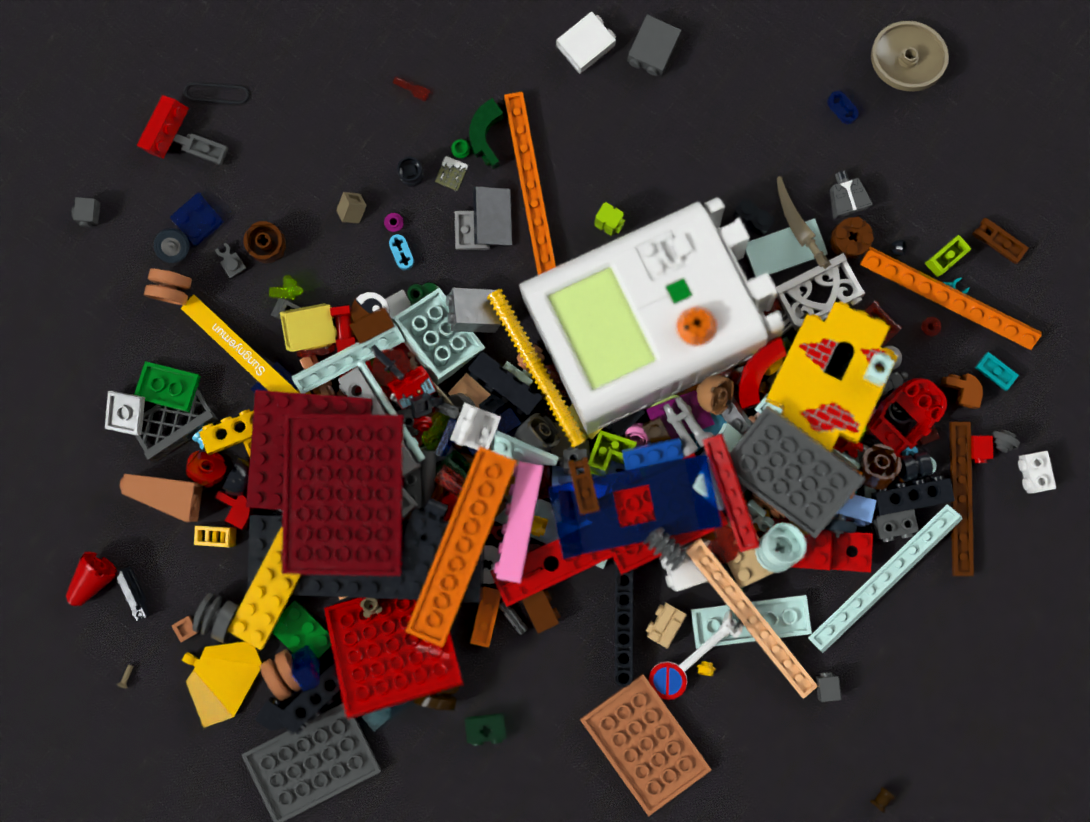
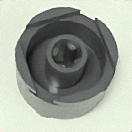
[513,413,560,452]

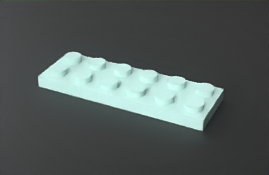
[691,595,812,649]

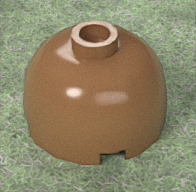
[697,375,734,415]

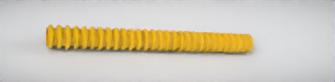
[487,289,586,447]

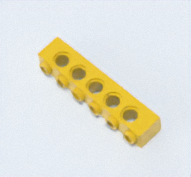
[199,390,311,455]

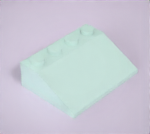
[392,288,485,385]

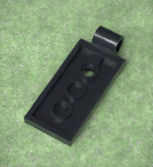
[384,498,449,600]

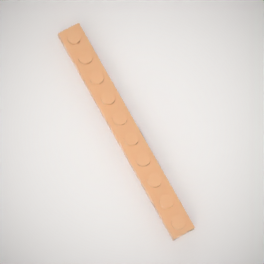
[686,539,818,699]

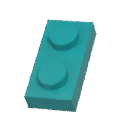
[975,352,1019,391]

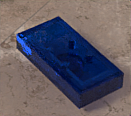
[435,418,458,457]

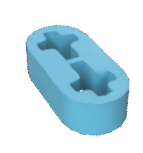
[389,234,414,270]

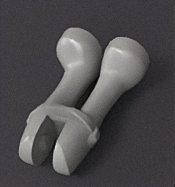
[664,396,714,457]

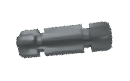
[435,402,460,418]
[499,601,528,635]

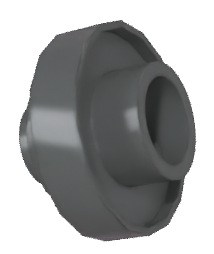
[991,429,1020,453]

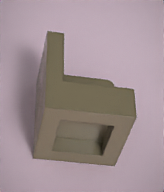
[337,192,367,223]

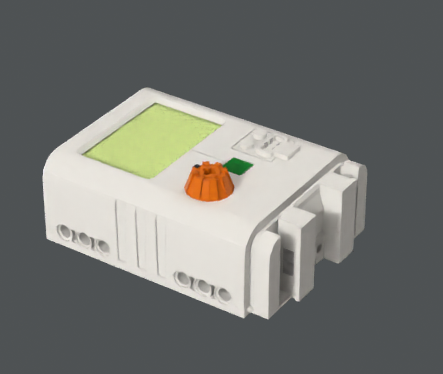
[519,197,784,435]

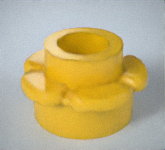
[697,662,716,676]

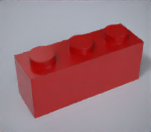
[136,95,189,159]

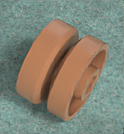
[144,268,192,306]
[260,649,307,701]

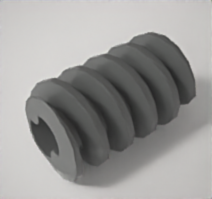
[643,527,687,571]

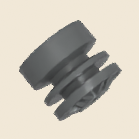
[192,593,240,643]

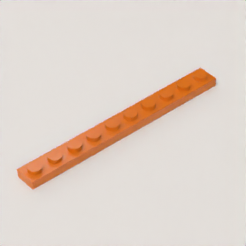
[504,91,556,275]
[860,247,1042,350]

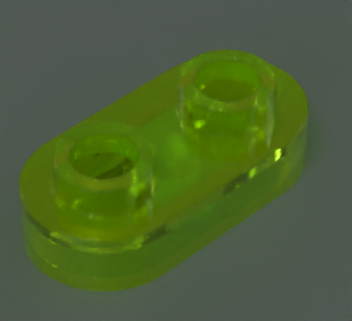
[422,412,451,450]

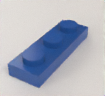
[622,438,684,471]

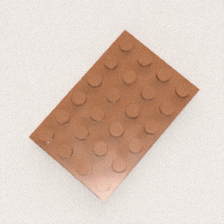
[580,673,711,816]

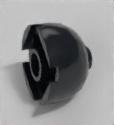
[221,456,250,496]

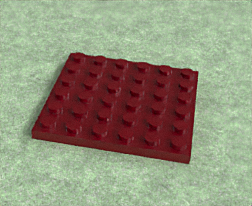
[246,390,372,510]

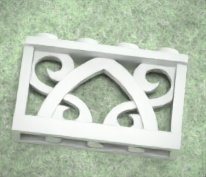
[775,253,865,331]

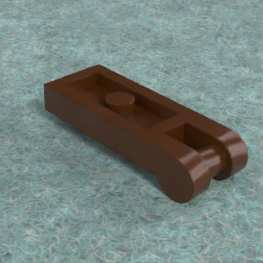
[973,218,1028,264]
[568,457,600,515]

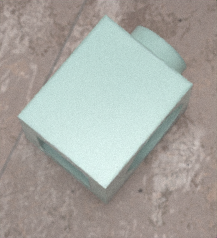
[863,353,894,386]

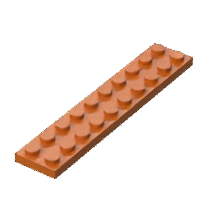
[406,446,517,647]

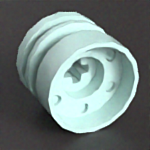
[755,523,806,573]

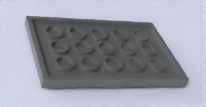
[729,405,865,538]
[241,703,382,822]

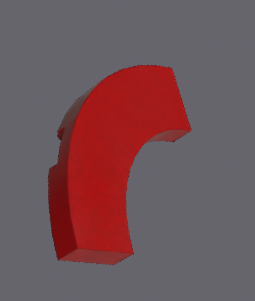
[738,336,787,409]

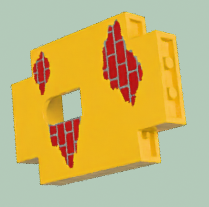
[765,302,898,451]

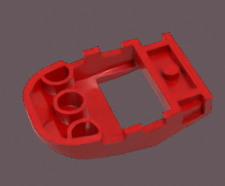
[866,378,947,458]

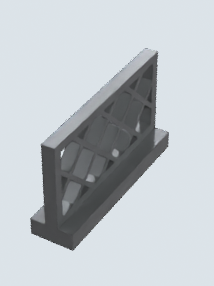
[135,388,219,463]

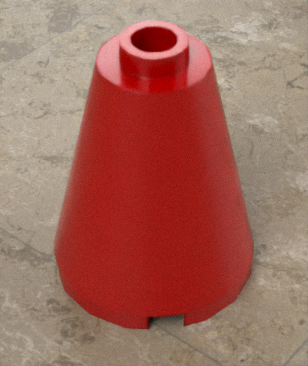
[66,551,117,606]

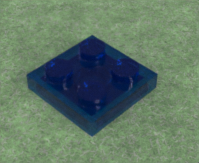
[170,192,224,246]

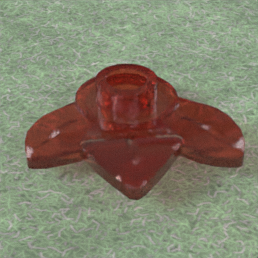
[707,526,739,563]

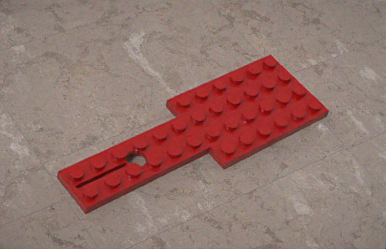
[490,453,728,607]

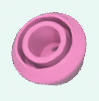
[625,423,650,447]

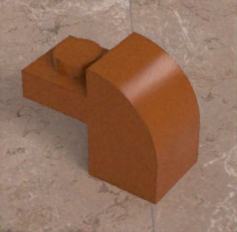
[941,374,983,409]

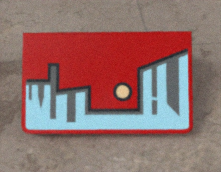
[388,366,436,409]

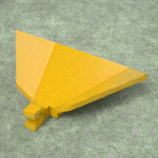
[182,641,262,727]

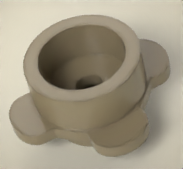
[360,598,382,618]

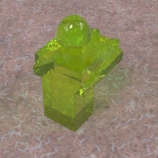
[269,275,303,299]

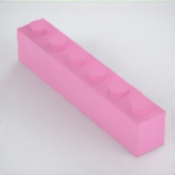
[494,461,544,583]

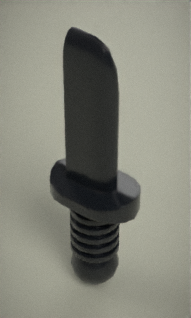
[371,344,405,380]

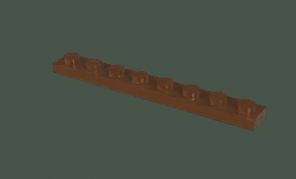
[949,422,974,576]

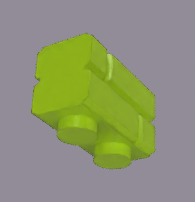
[594,202,625,236]
[925,235,971,277]

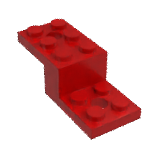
[776,530,873,572]

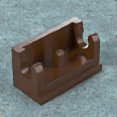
[350,306,395,344]

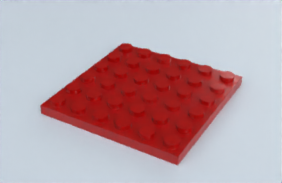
[324,598,463,719]

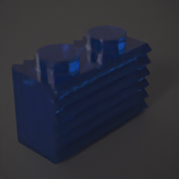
[291,645,320,691]

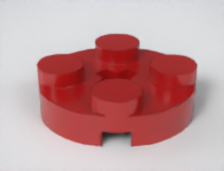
[186,450,226,487]

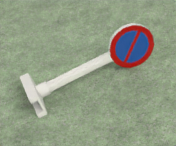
[648,609,743,700]

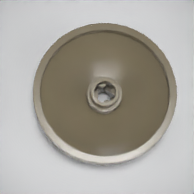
[871,21,949,91]

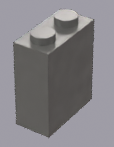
[627,15,681,76]

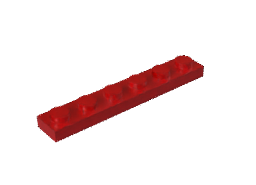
[702,433,761,552]

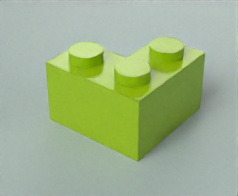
[588,430,637,478]

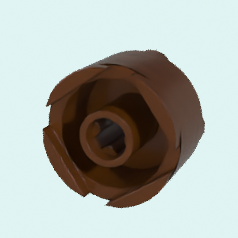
[831,217,874,259]
[243,221,286,263]
[858,444,901,489]

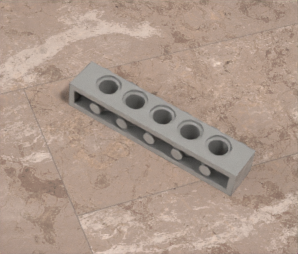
[338,367,422,478]

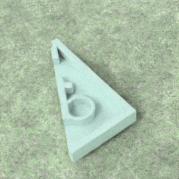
[490,431,559,465]

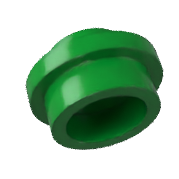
[451,139,470,158]

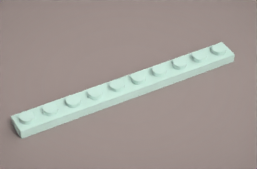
[808,504,963,653]

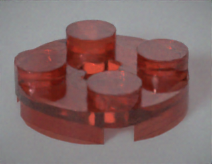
[372,349,411,388]

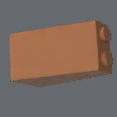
[120,474,203,522]

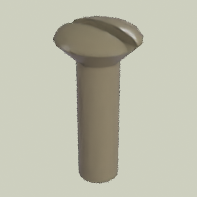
[117,665,134,688]

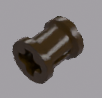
[870,787,896,813]

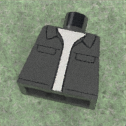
[830,171,872,219]

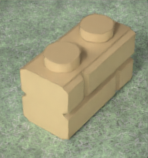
[646,602,687,649]

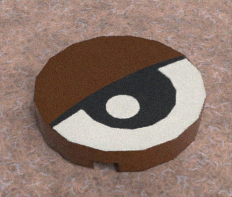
[351,292,390,321]

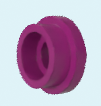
[384,213,403,232]

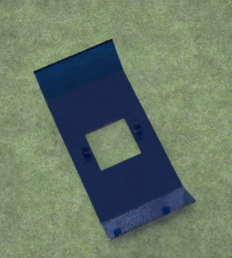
[548,454,722,560]

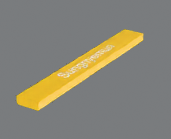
[181,295,299,393]

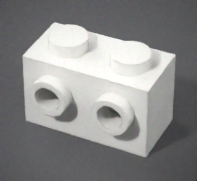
[1018,451,1056,493]

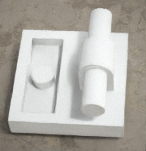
[450,403,501,450]

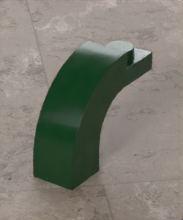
[469,98,503,170]

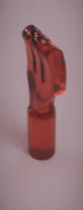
[393,76,430,101]

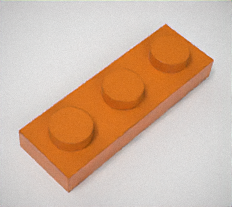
[470,586,501,648]

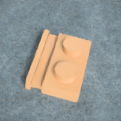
[448,373,491,408]

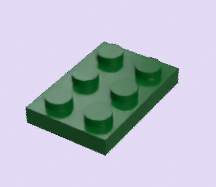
[134,361,201,413]
[272,600,332,669]

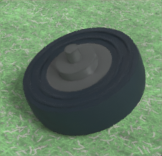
[154,228,189,263]
[824,514,857,538]

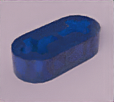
[827,91,859,124]

